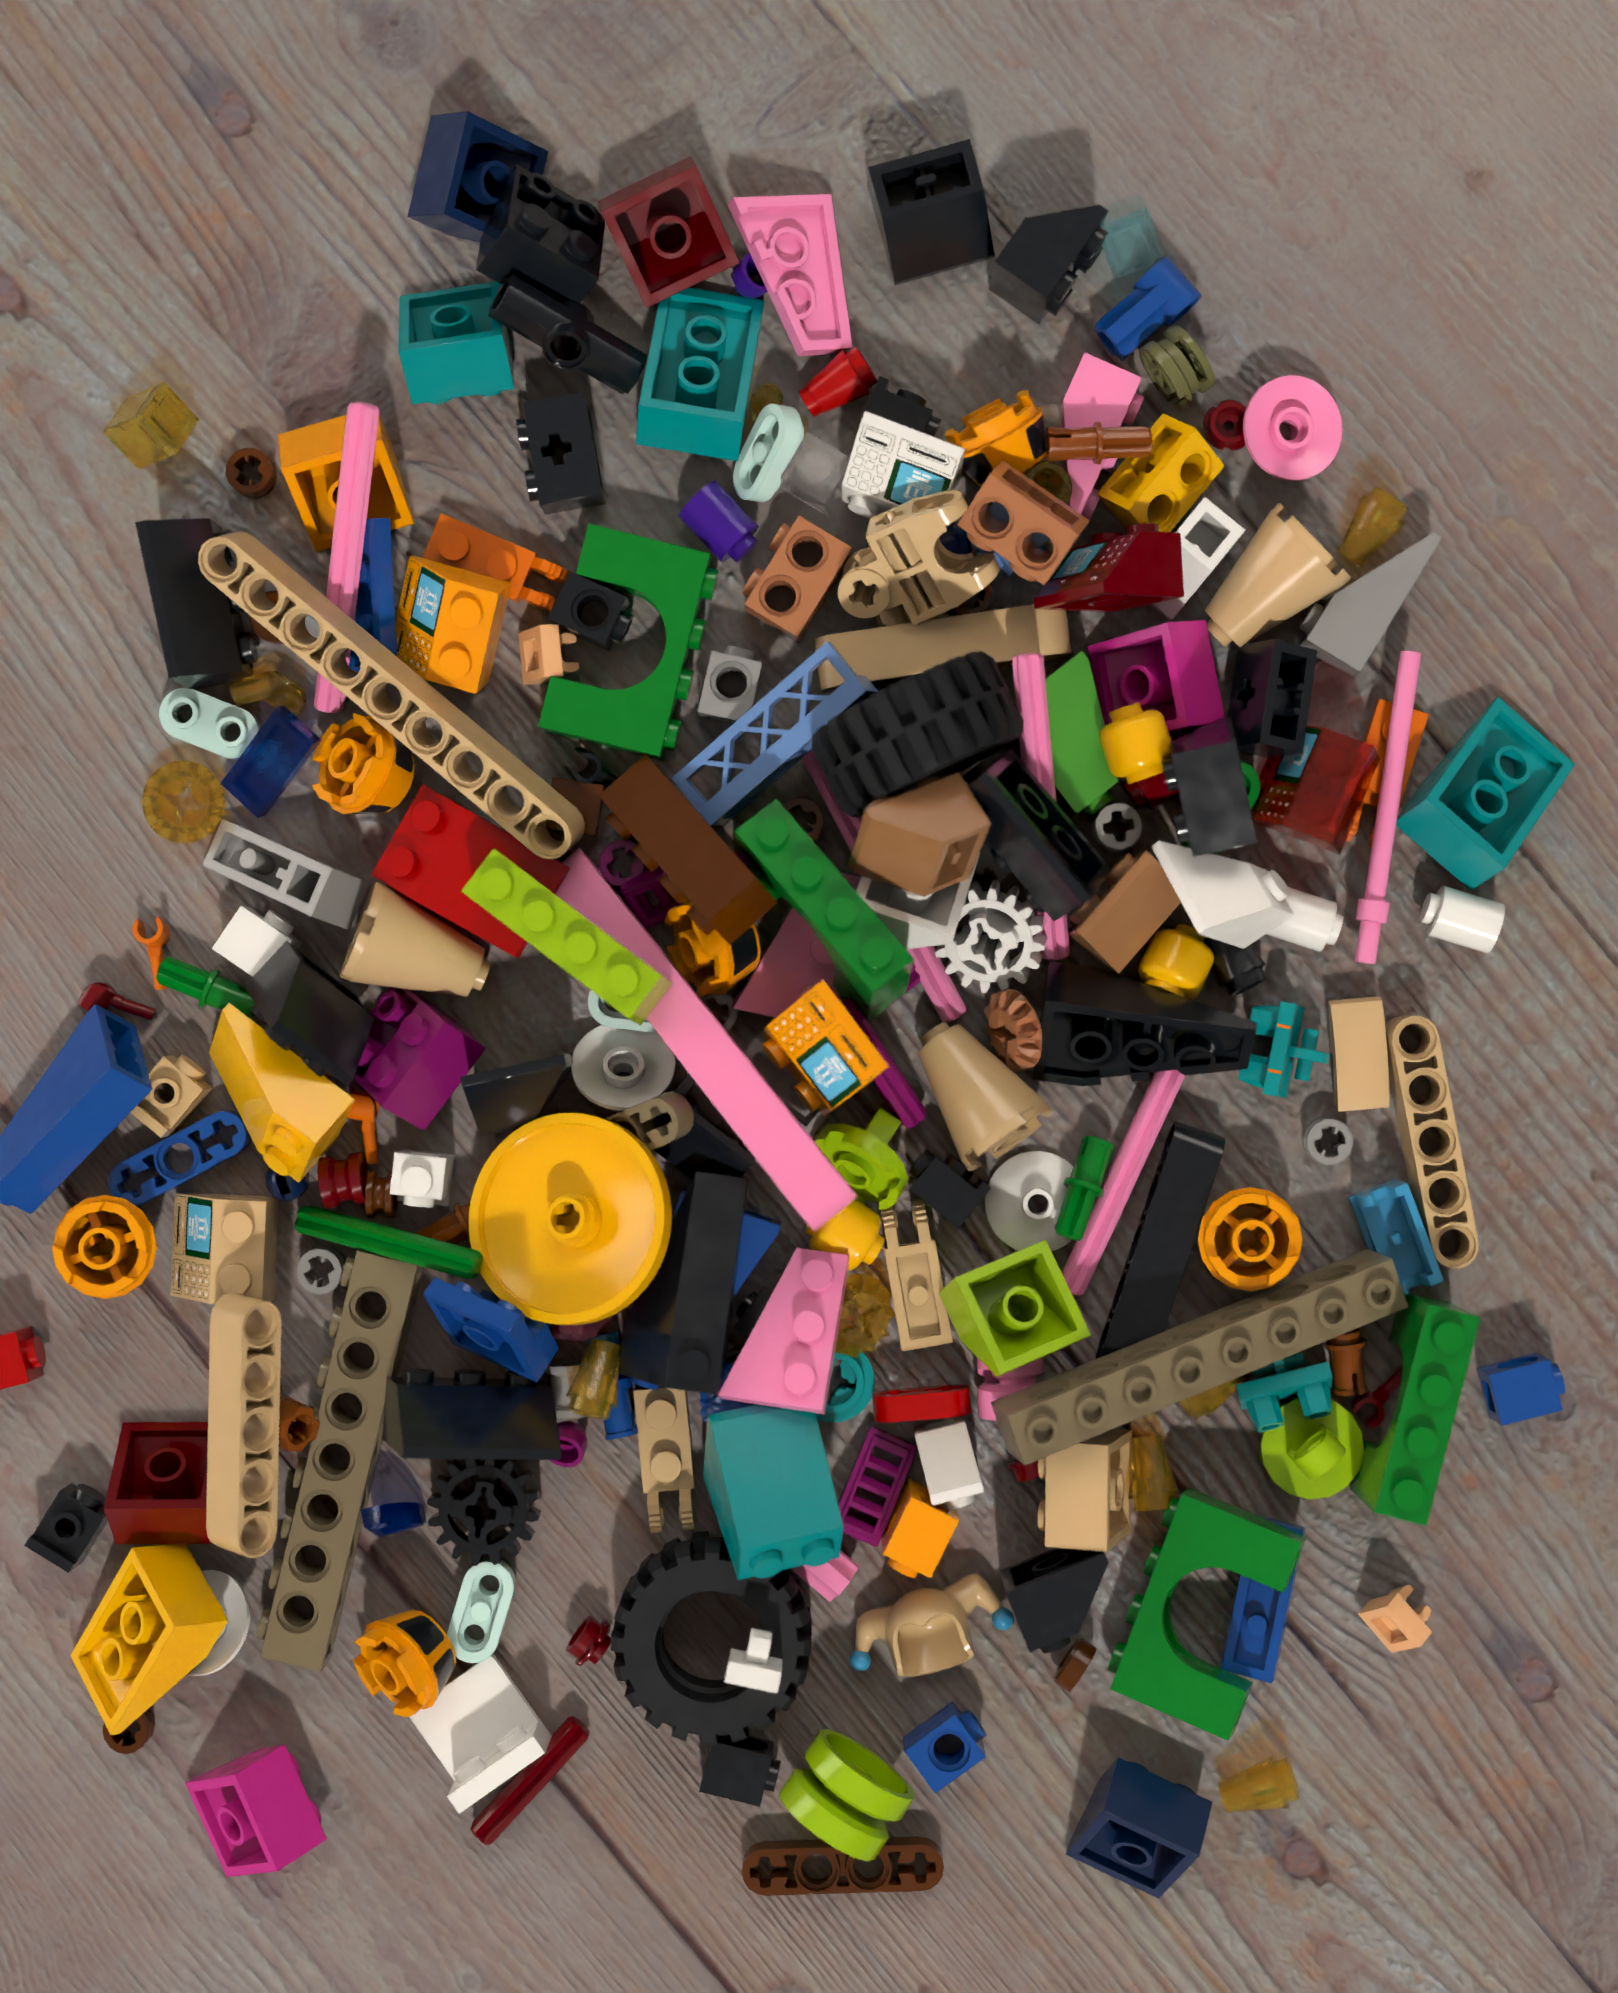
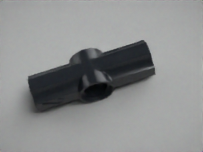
[488,275,647,394]

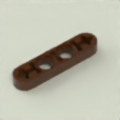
[742,1837,944,1896]

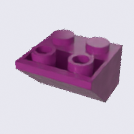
[354,987,486,1131]

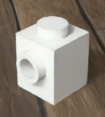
[211,906,302,977]

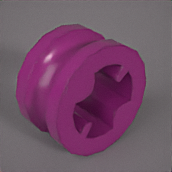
[599,840,646,887]

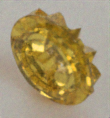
[142,760,226,843]
[835,1274,896,1358]

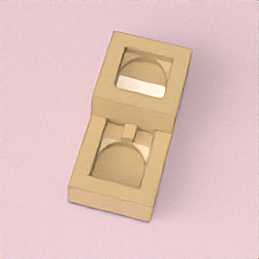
[1328,996,1390,1112]

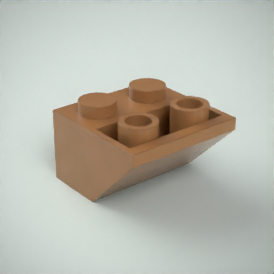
[848,772,991,896]
[1068,851,1181,974]

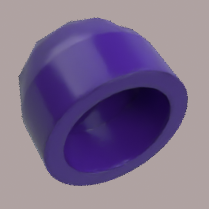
[731,253,768,299]

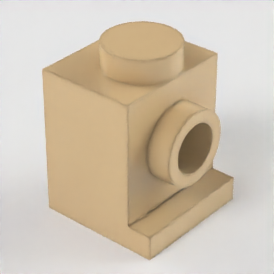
[130,1055,212,1138]

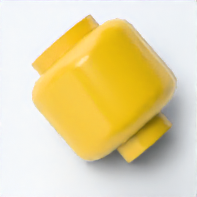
[1098,702,1172,784]
[1138,924,1214,1000]
[804,1200,885,1271]

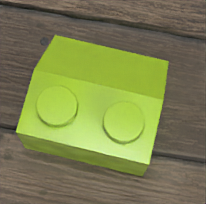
[939,1240,1091,1377]

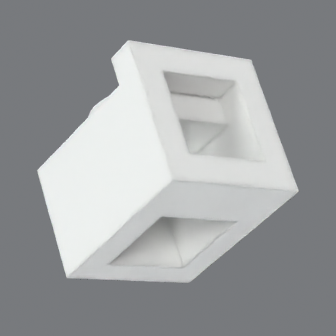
[390,1149,455,1208]

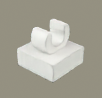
[724,1628,783,1693]

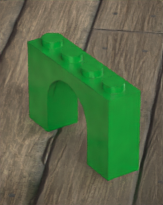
[538,523,719,761]
[734,799,914,1023]
[1350,1292,1481,1526]
[1108,1488,1307,1741]

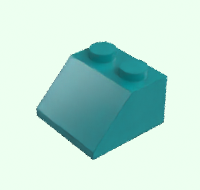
[398,281,515,404]

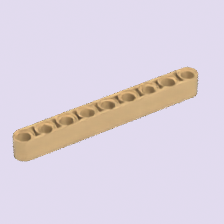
[198,531,585,859]

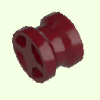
[317,1152,368,1208]

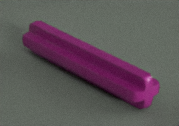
[839,996,927,1128]

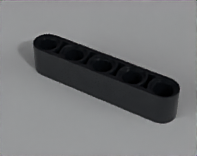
[1095,1121,1225,1359]

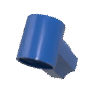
[1093,256,1202,361]

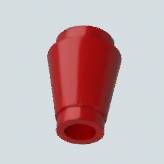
[798,347,877,418]

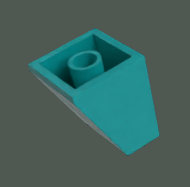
[703,1404,844,1580]

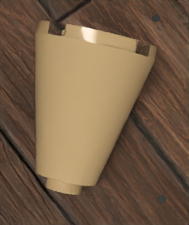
[1204,503,1351,647]
[339,881,491,997]
[918,1022,1053,1171]

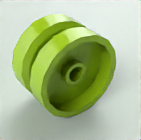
[779,1729,915,1862]

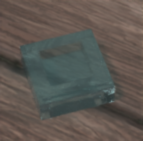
[1101,207,1165,279]

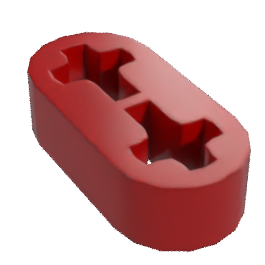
[872,1384,972,1423]

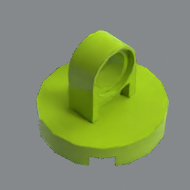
[813,1107,908,1210]
[1259,1396,1364,1500]

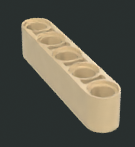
[814,604,1072,692]
[1385,1016,1479,1269]
[206,1293,281,1558]

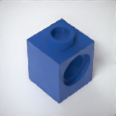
[1476,1353,1565,1426]
[903,1701,987,1793]

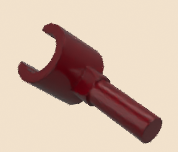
[78,982,156,1021]
[1351,1365,1403,1428]

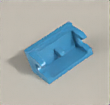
[1348,1179,1444,1295]

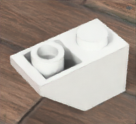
[1151,497,1245,620]
[913,1416,984,1509]

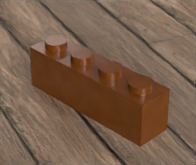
[598,754,778,945]

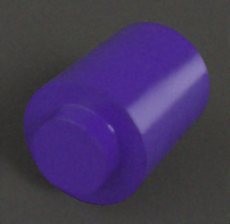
[678,480,759,562]

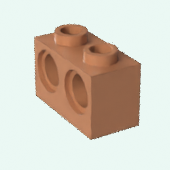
[957,461,1090,585]
[742,515,852,644]

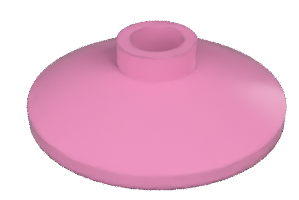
[1243,375,1343,481]

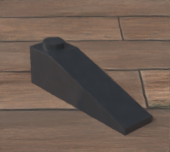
[1032,961,1257,1086]
[618,1171,749,1395]

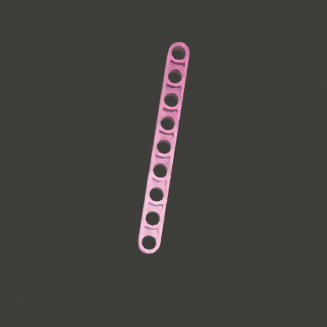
[555,848,858,1231]

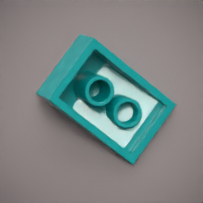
[636,288,764,461]
[1396,697,1575,890]

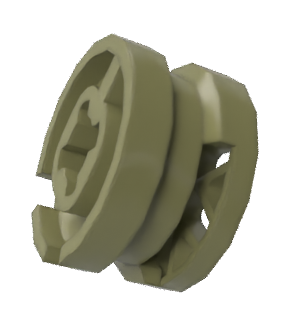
[1139,324,1216,410]

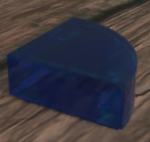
[361,1502,427,1538]

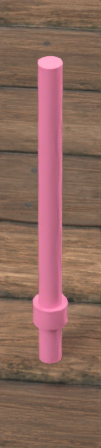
[1354,651,1421,965]

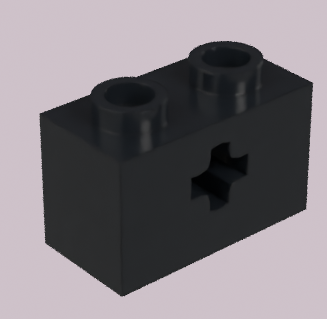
[516,392,606,515]
[1228,639,1317,758]

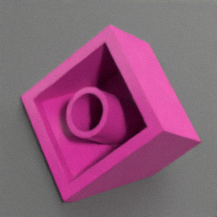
[1087,620,1225,735]
[185,1744,327,1877]

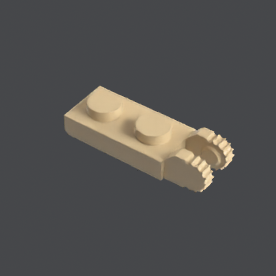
[881,1199,953,1351]
[633,1386,696,1533]

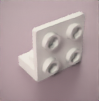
[409,1654,552,1814]

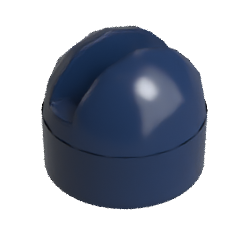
[265,1168,309,1201]

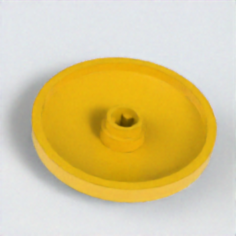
[469,1113,672,1325]

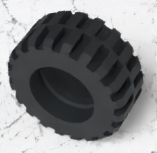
[811,651,1024,818]
[611,1531,812,1745]

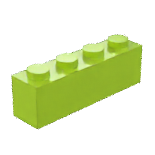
[461,848,672,1026]

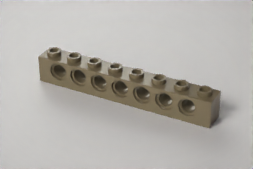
[990,1249,1408,1465]
[257,1250,424,1672]

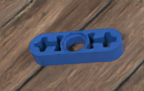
[108,1110,251,1206]

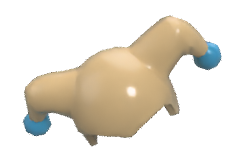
[849,1573,1014,1677]

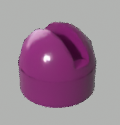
[550,1420,588,1467]

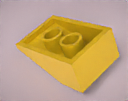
[209,1003,355,1183]
[70,1544,229,1735]

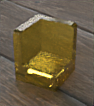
[103,381,200,469]

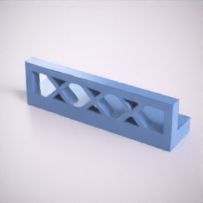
[672,642,878,827]

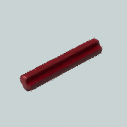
[470,1716,590,1845]

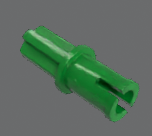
[156,957,255,1019]
[1055,1136,1115,1241]

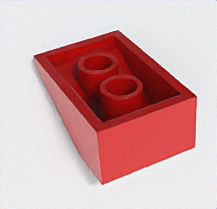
[371,784,570,959]

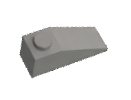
[1298,532,1443,678]
[202,818,370,930]

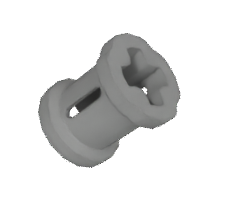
[1091,803,1142,852]
[545,1360,593,1419]

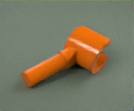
[132,916,170,990]
[347,1090,380,1164]

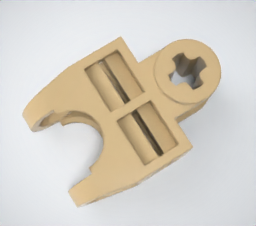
[838,490,1000,625]

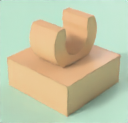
[518,624,579,685]
[1358,1585,1432,1653]

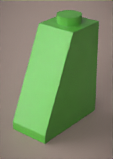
[1013,651,1118,817]

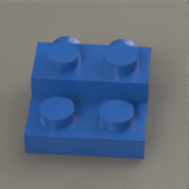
[423,1277,559,1382]

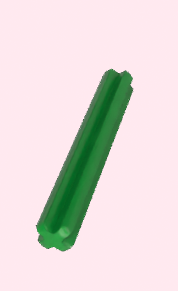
[294,1206,483,1279]

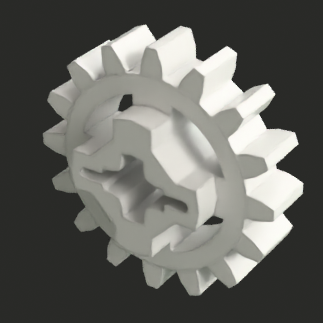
[935,880,1048,993]

